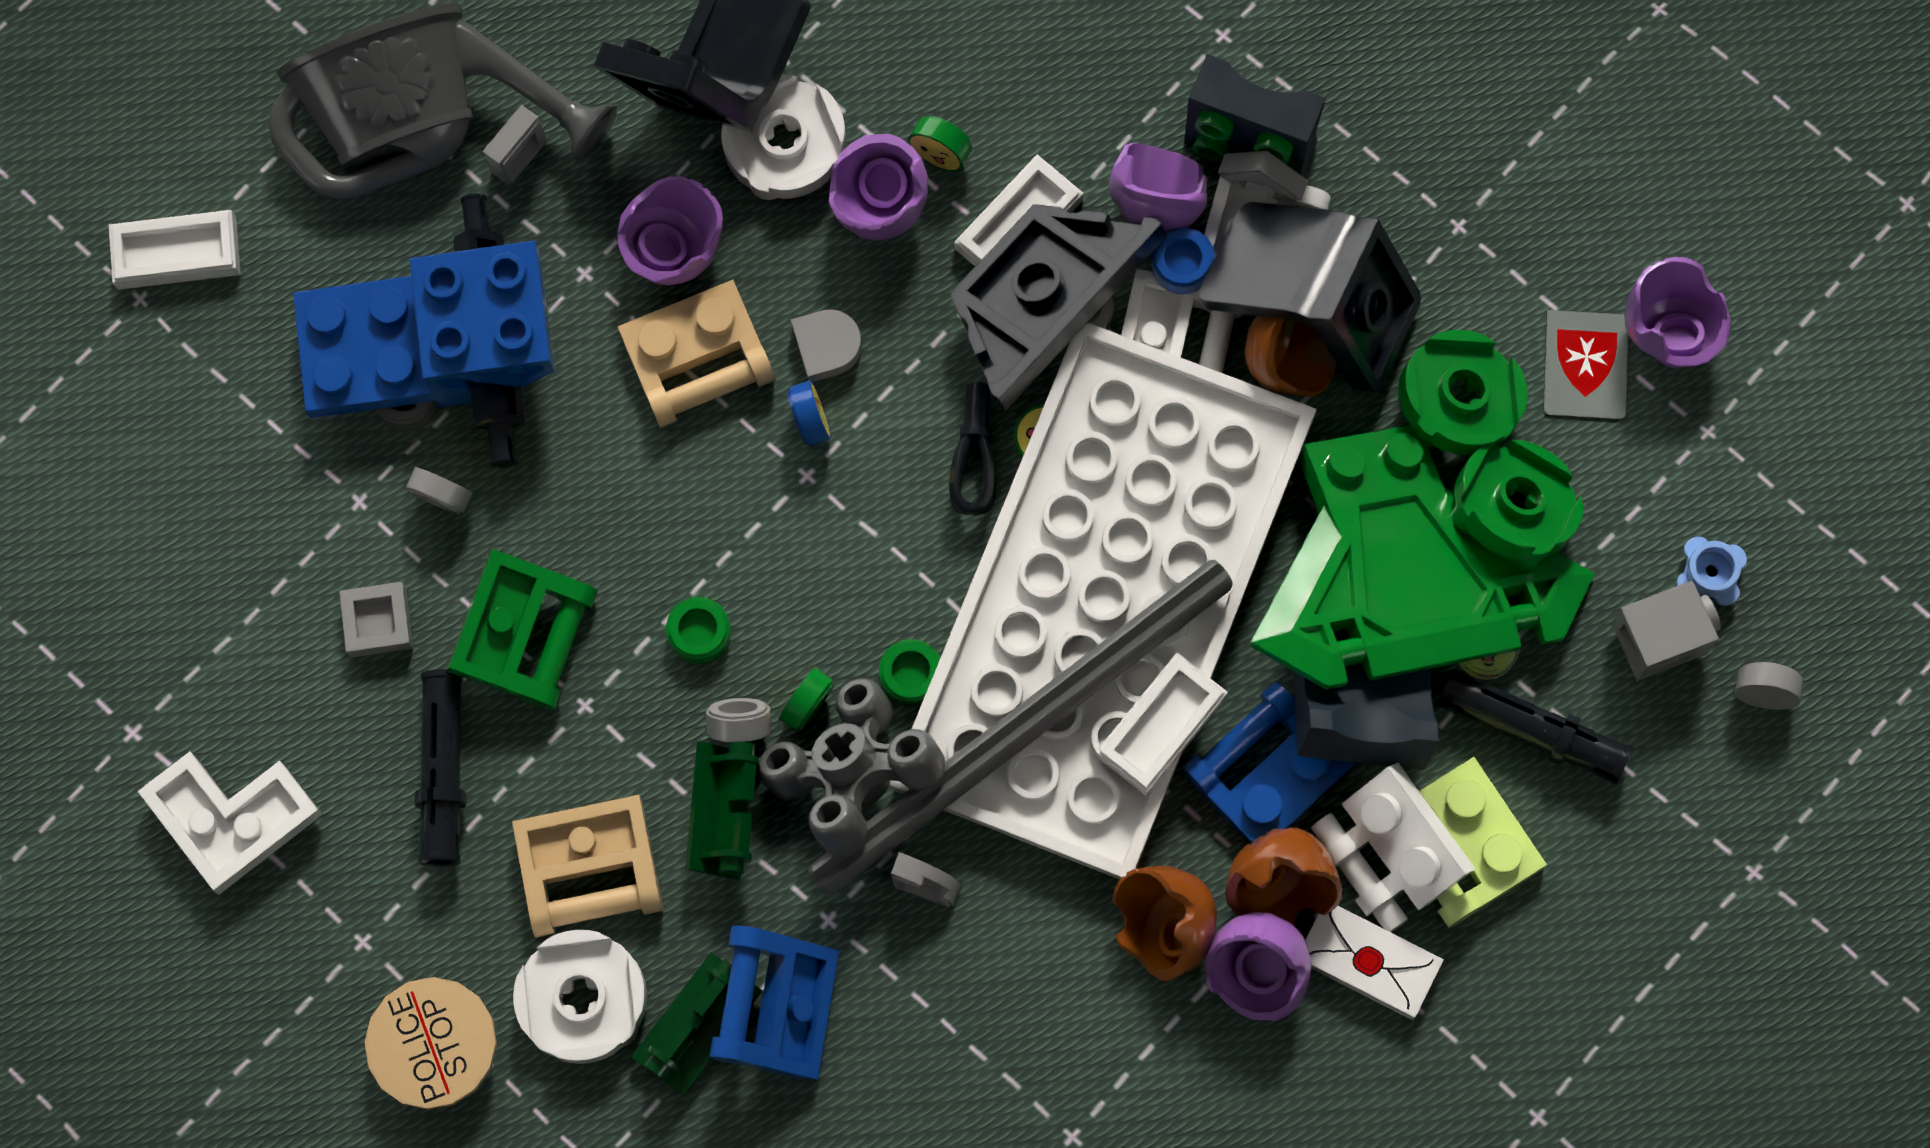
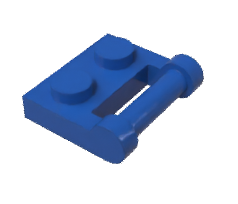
[1180,682,1355,844]
[709,926,839,1080]

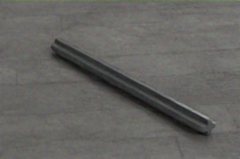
[807,560,1233,896]

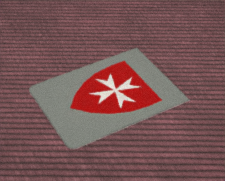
[1544,310,1628,419]

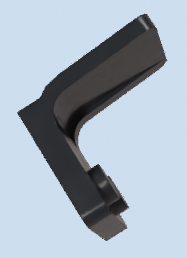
[593,0,811,132]
[1198,202,1421,392]

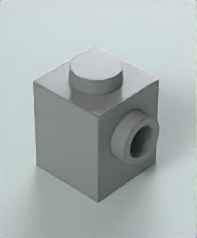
[1611,580,1721,681]

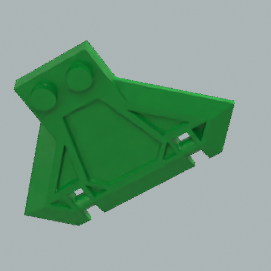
[1248,425,1595,690]

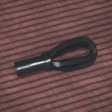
[949,382,995,516]

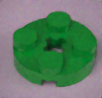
[1398,330,1528,455]
[1452,440,1584,567]

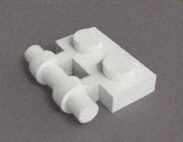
[1311,763,1475,932]

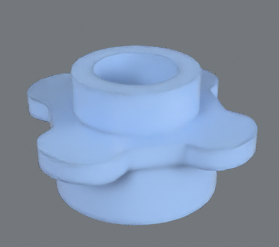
[1676,536,1747,606]

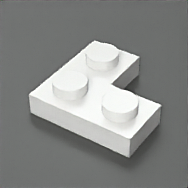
[138,752,323,895]

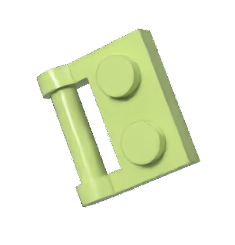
[1419,757,1547,928]

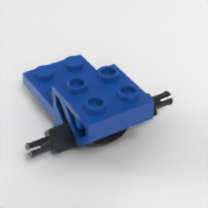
[293,193,555,468]

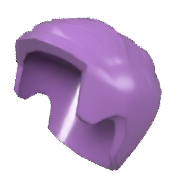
[829,134,928,241]
[1109,143,1207,232]
[617,176,723,286]
[1624,257,1732,368]
[1205,912,1311,1021]

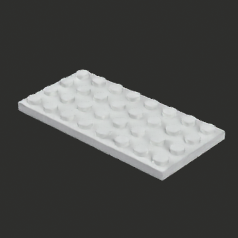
[889,322,1316,880]

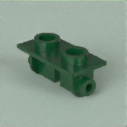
[685,741,761,880]
[631,952,763,1097]

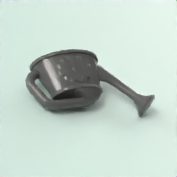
[269,3,617,201]

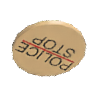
[365,977,497,1110]

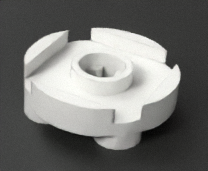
[721,74,846,200]
[513,930,647,1064]

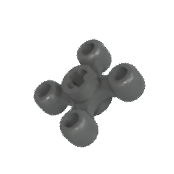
[758,678,945,855]

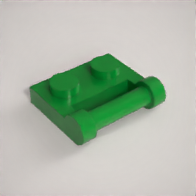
[446,549,598,711]

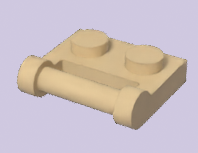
[617,280,776,428]
[512,795,663,938]

